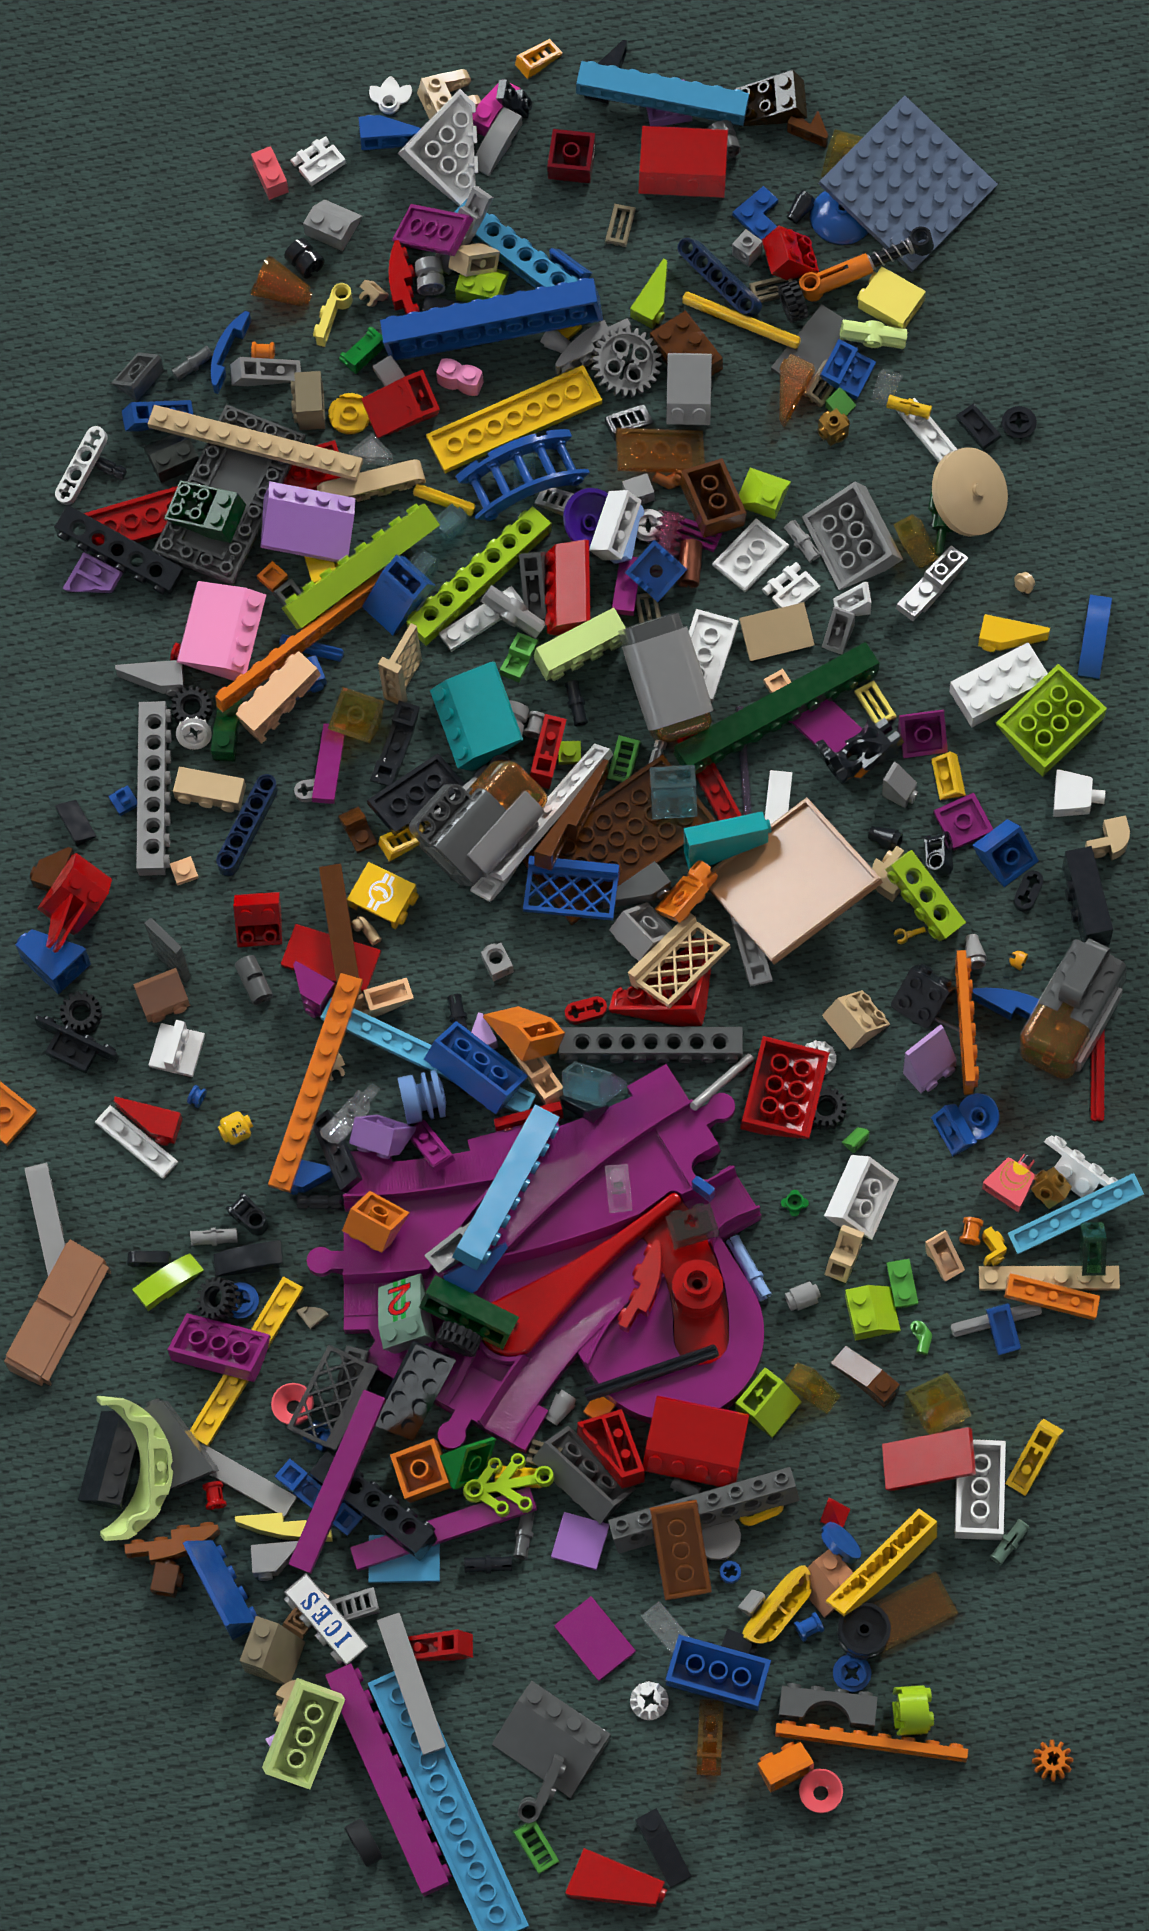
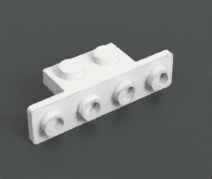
[1044,1136,1118,1198]

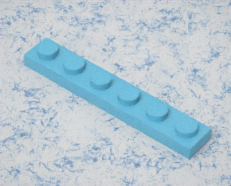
[1008,1173,1144,1254]

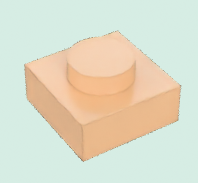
[764,669,791,693]
[170,856,199,886]

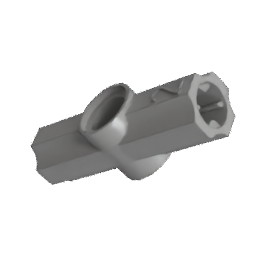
[480,585,545,639]

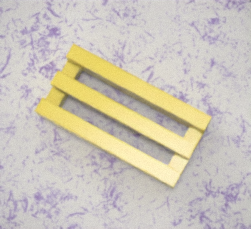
[854,680,896,723]

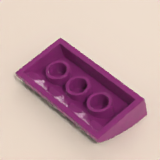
[167,1313,271,1382]

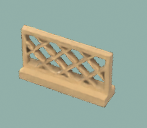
[378,623,422,704]
[628,913,731,1009]

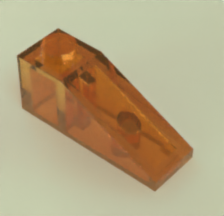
[779,354,815,427]
[697,1700,724,1776]

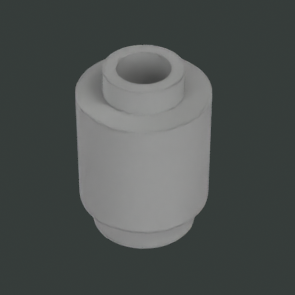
[784,1281,821,1311]

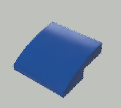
[820,339,876,400]

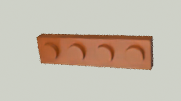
[1004,1273,1100,1320]

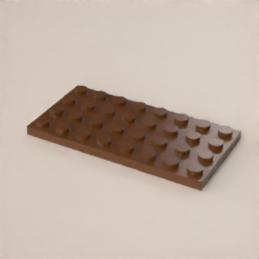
[521,754,716,925]

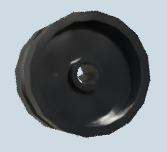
[837,1602,891,1660]

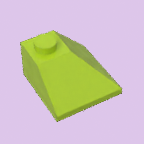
[739,468,791,519]

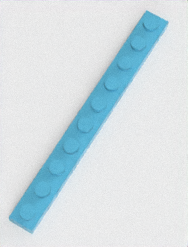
[321,998,536,1113]

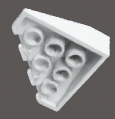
[398,89,479,206]

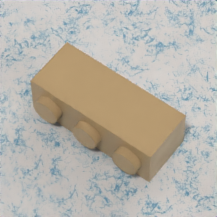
[173,767,246,812]

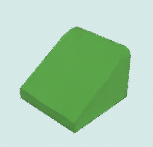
[825,387,856,416]
[842,1127,869,1153]

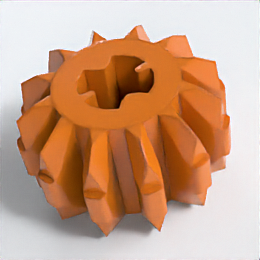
[1032,1740,1073,1782]

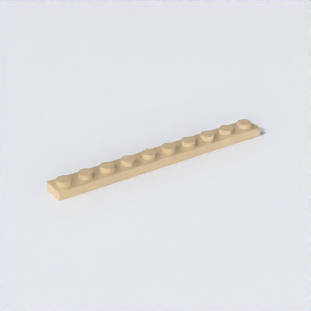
[148,405,363,481]

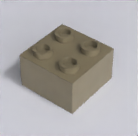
[291,371,325,430]

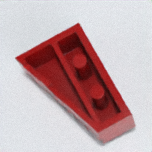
[577,1409,644,1489]

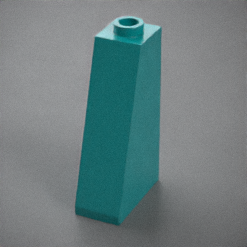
[684,812,772,870]

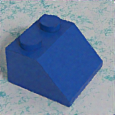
[972,819,1039,887]

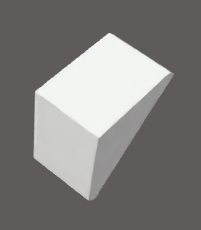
[833,582,871,616]

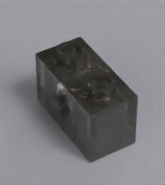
[665,1203,719,1249]

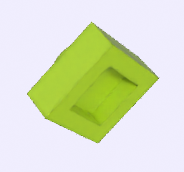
[559,741,581,765]

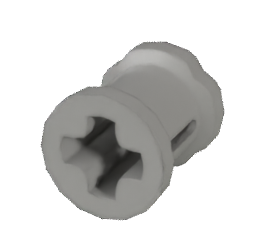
[523,711,545,739]

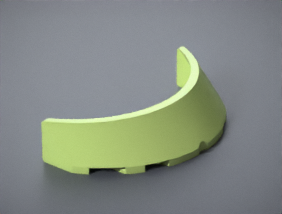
[97,1396,173,1541]

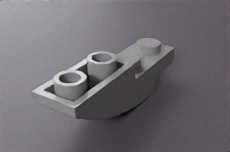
[555,318,632,376]
[896,546,968,621]

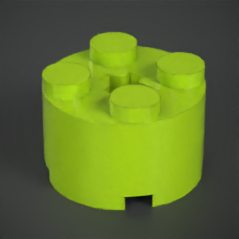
[892,1685,934,1736]

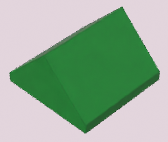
[440,1437,496,1489]

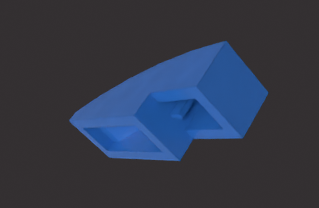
[972,988,1039,1023]

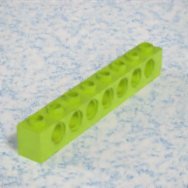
[406,506,552,646]

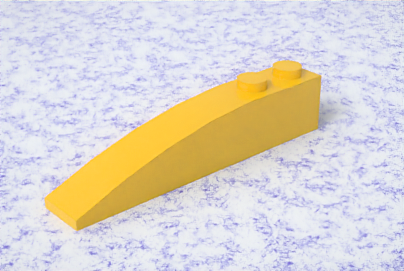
[826,1509,937,1616]

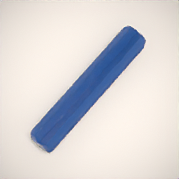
[279,634,344,661]

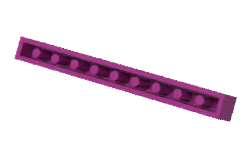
[325,1663,452,1897]

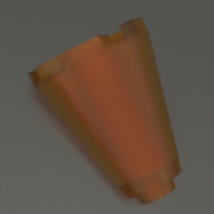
[251,255,313,307]

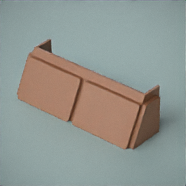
[4,1239,111,1386]

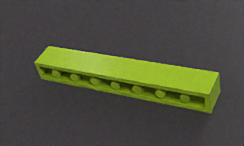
[282,503,440,629]

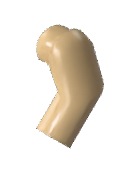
[351,917,381,946]

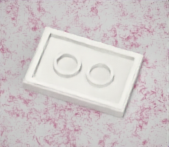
[712,519,789,592]

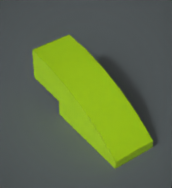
[132,1253,204,1311]

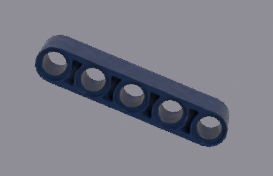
[678,238,762,316]
[216,774,278,876]

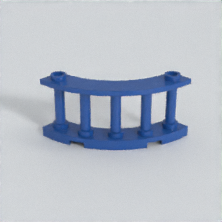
[456,429,590,521]

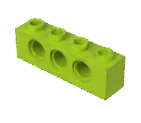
[885,850,966,942]

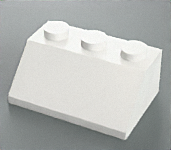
[824,1155,899,1240]

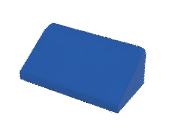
[549,248,592,279]
[931,1104,977,1156]

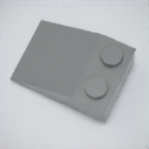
[667,353,712,425]

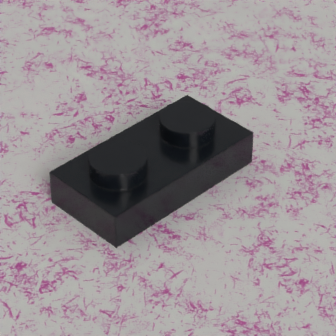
[956,403,1001,450]

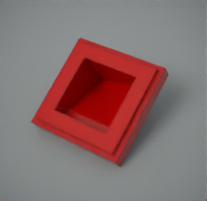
[820,1498,850,1527]

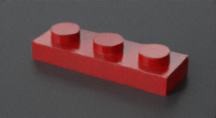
[493,1101,564,1132]

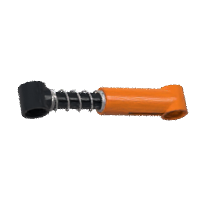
[799,226,934,302]

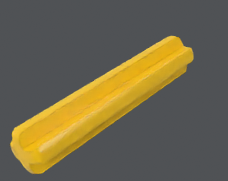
[413,483,475,516]

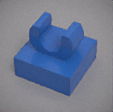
[109,785,137,816]

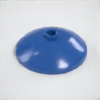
[810,191,869,245]

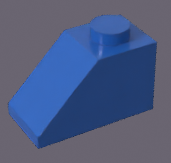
[285,1160,333,1195]

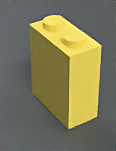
[857,266,926,329]

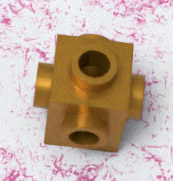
[817,408,850,446]
[1031,1167,1072,1209]

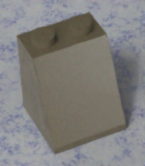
[240,1616,305,1685]

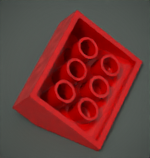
[638,126,728,198]
[740,1036,830,1139]
[643,1395,750,1487]

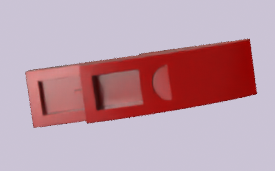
[389,240,420,315]
[617,1239,663,1333]

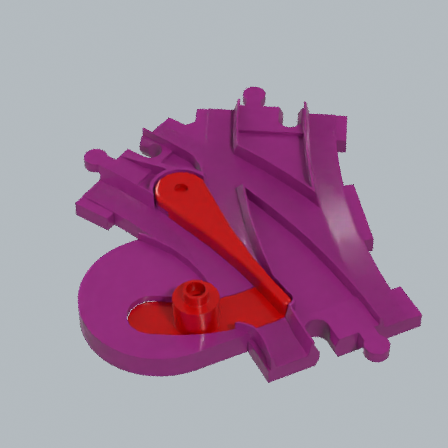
[306,1064,764,1454]

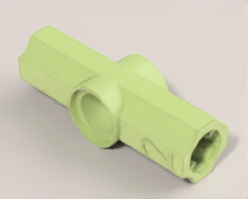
[840,320,907,349]

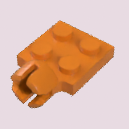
[655,860,718,923]

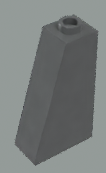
[143,1398,219,1489]

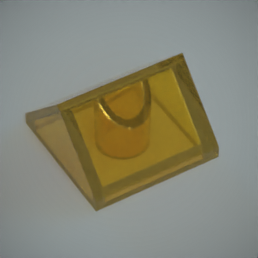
[328,687,385,743]

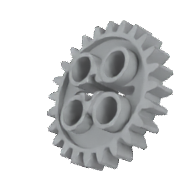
[591,326,662,397]

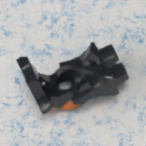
[815,717,904,784]

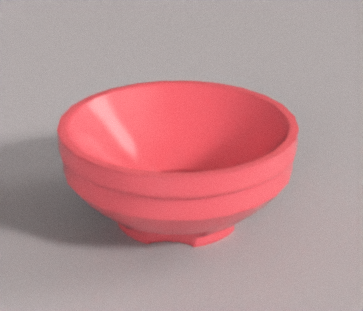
[271,1383,314,1426]
[799,1769,843,1814]

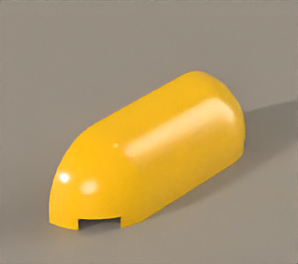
[742,1565,812,1644]

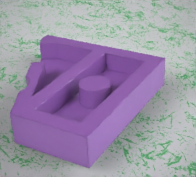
[63,552,123,593]

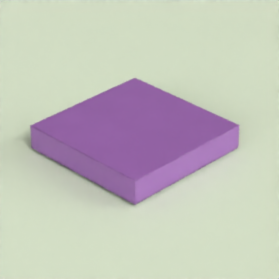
[551,1512,610,1571]

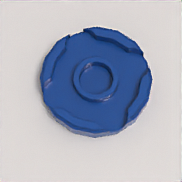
[821,1522,861,1564]

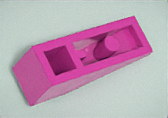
[472,83,521,136]

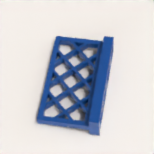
[523,856,620,920]

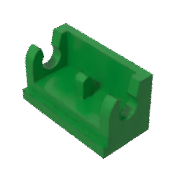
[339,326,385,374]

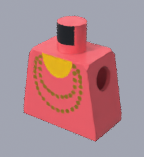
[982,1154,1035,1213]

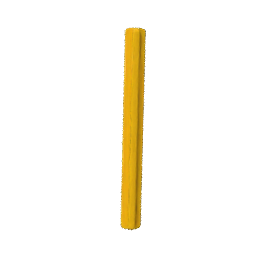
[682,292,801,349]

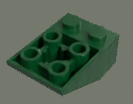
[164,480,246,543]

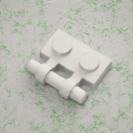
[290,136,346,186]
[762,562,820,608]

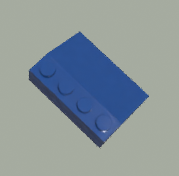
[183,1540,257,1640]

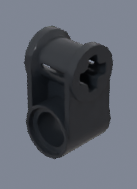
[924,831,953,877]
[225,1192,268,1235]

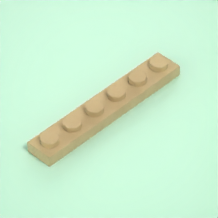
[979,1266,1120,1291]

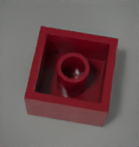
[547,129,596,183]

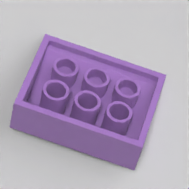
[261,481,355,562]

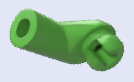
[910,1320,932,1355]

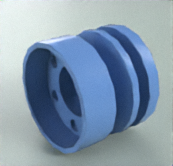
[398,1070,447,1125]

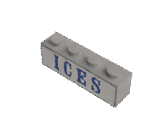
[284,1573,368,1665]

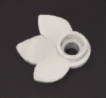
[369,76,412,114]

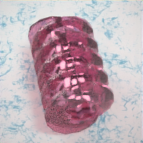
[654,510,685,556]

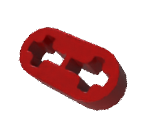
[565,996,607,1024]

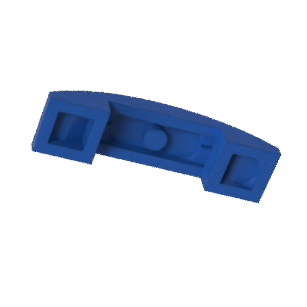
[211,311,251,394]
[1077,595,1112,679]
[275,1459,362,1536]

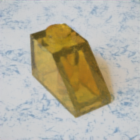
[784,1362,841,1414]

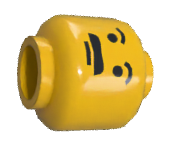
[218,1111,253,1145]

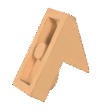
[925,1231,965,1281]

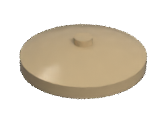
[932,448,1008,536]

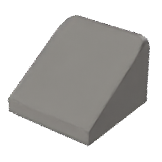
[738,1590,765,1617]

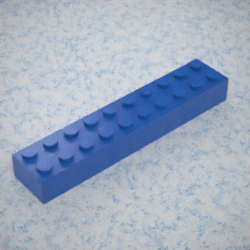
[380,278,603,360]

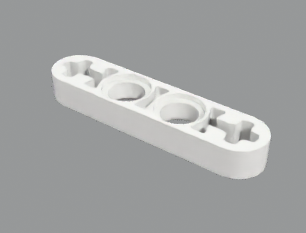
[55,426,108,505]

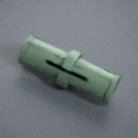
[990,1519,1030,1565]

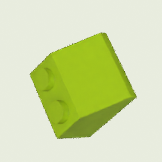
[455,269,509,303]
[845,1285,901,1341]

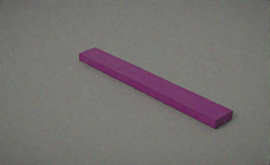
[289,1390,386,1574]
[350,1487,537,1571]

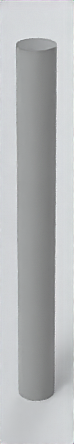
[690,1054,754,1110]

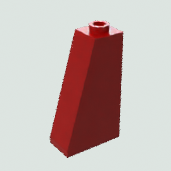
[565,1848,667,1908]

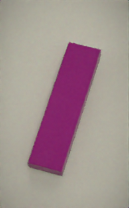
[312,724,346,804]

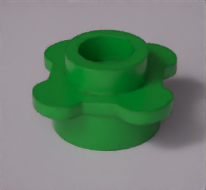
[781,1190,809,1217]

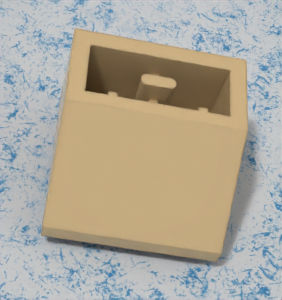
[822,990,890,1050]

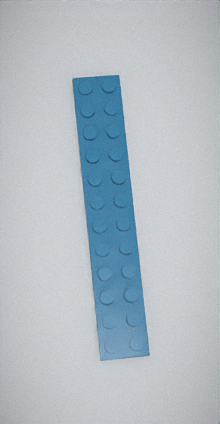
[368,1671,529,1931]

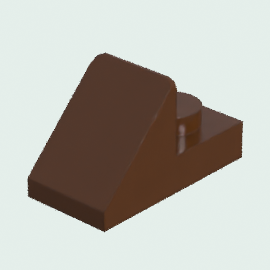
[787,111,828,148]
[338,807,377,854]

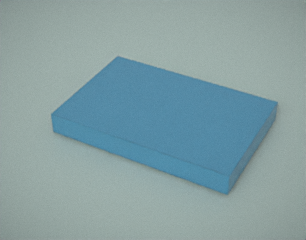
[369,1535,440,1583]

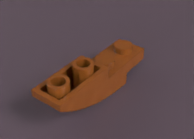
[124,1522,220,1565]

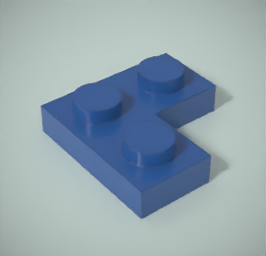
[732,186,778,240]

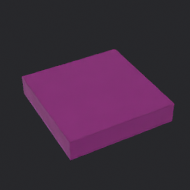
[933,793,993,851]

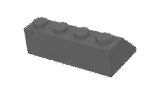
[532,1426,636,1524]

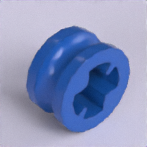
[187,1085,207,1108]
[720,1561,741,1584]

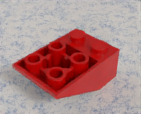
[361,370,440,439]

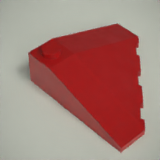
[609,938,714,1026]

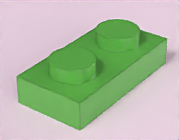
[886,1259,918,1309]

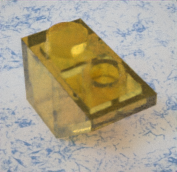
[893,514,938,568]

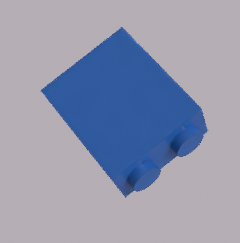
[15,929,91,994]

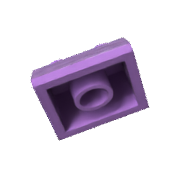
[349,1115,416,1159]

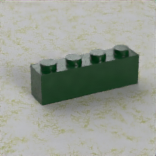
[419,1275,519,1350]

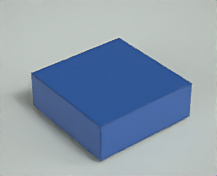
[692,1176,715,1202]

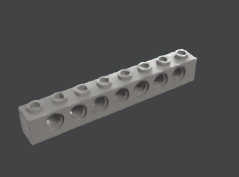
[136,701,172,876]

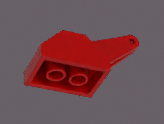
[37,853,112,953]

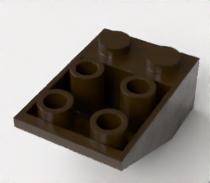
[736,70,807,127]

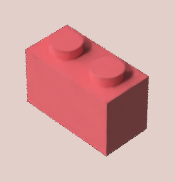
[251,146,289,200]

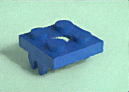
[625,540,688,602]

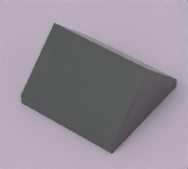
[111,352,164,402]

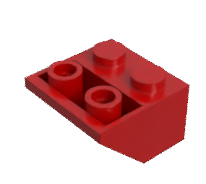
[762,225,819,280]
[233,892,283,947]

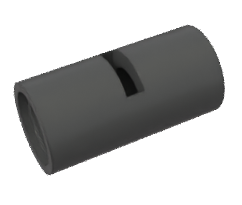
[234,955,273,1006]

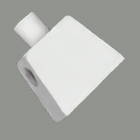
[1053,770,1105,817]

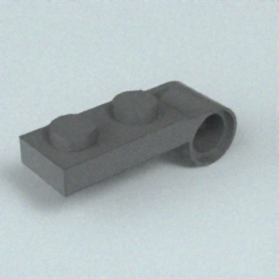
[518,1754,566,1823]

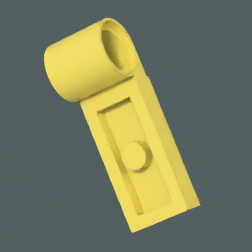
[313,283,353,347]

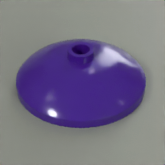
[563,488,608,553]

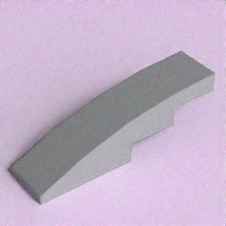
[435,186,494,275]

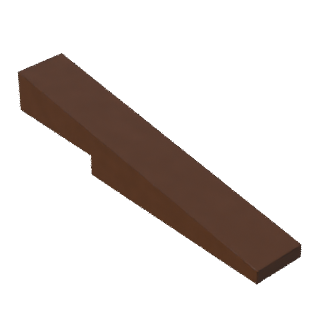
[534,759,609,870]
[319,863,362,994]

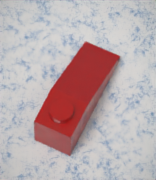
[528,714,567,789]
[113,1096,183,1146]
[408,1629,473,1661]

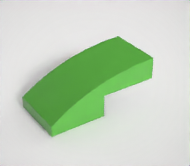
[499,632,538,683]

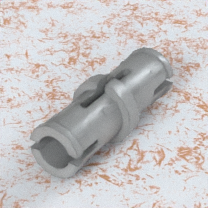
[784,520,821,563]
[190,1227,238,1246]

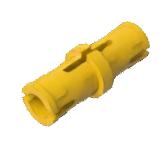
[886,394,932,420]

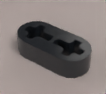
[1014,870,1044,912]
[127,1251,171,1267]

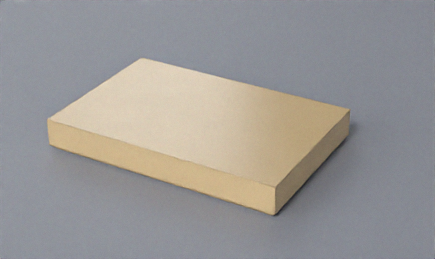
[739,602,814,661]

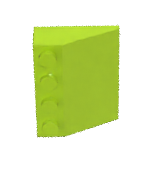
[996,664,1107,777]

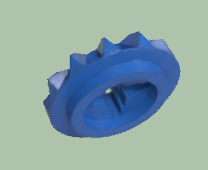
[232,1282,259,1319]
[833,1655,871,1692]

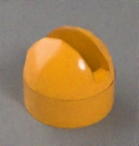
[1009,951,1028,971]

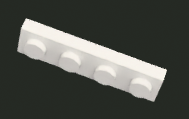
[439,586,524,652]

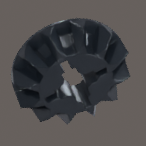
[1001,406,1037,440]

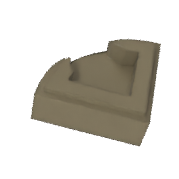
[297,1307,329,1329]

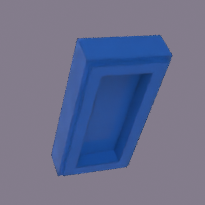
[986,1303,1021,1355]

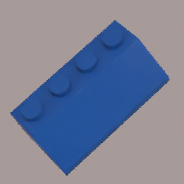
[424,1021,528,1114]
[666,1634,771,1711]

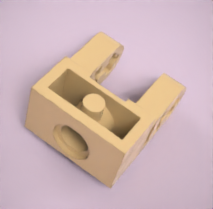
[417,69,481,119]

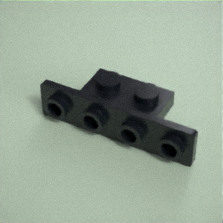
[35,1015,119,1073]

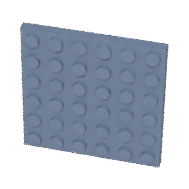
[818,96,998,272]

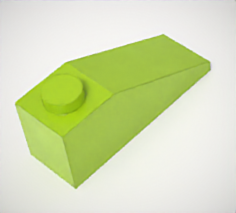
[630,258,667,329]

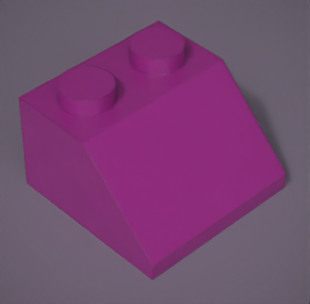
[293,961,335,1018]

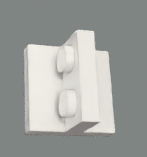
[149,1020,205,1077]

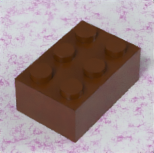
[650,310,723,376]
[680,458,746,538]

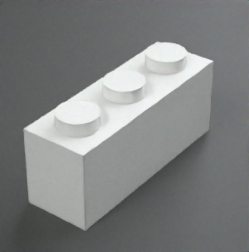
[589,490,642,560]

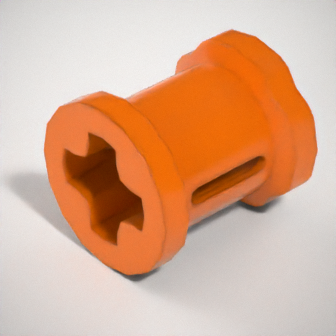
[251,342,275,359]
[959,1217,983,1246]

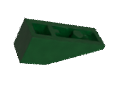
[211,699,242,762]

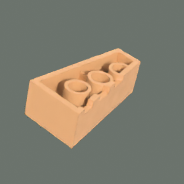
[236,651,321,744]

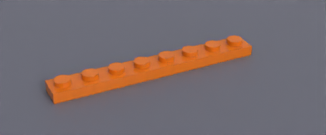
[775,1720,968,1762]

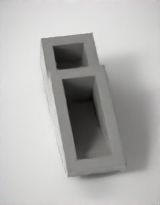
[475,107,522,176]
[424,1222,470,1274]

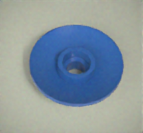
[959,1093,999,1139]

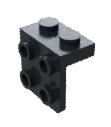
[891,964,956,1028]

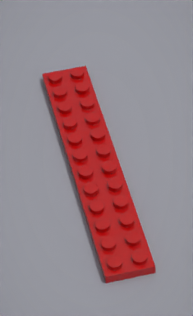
[84,440,341,550]

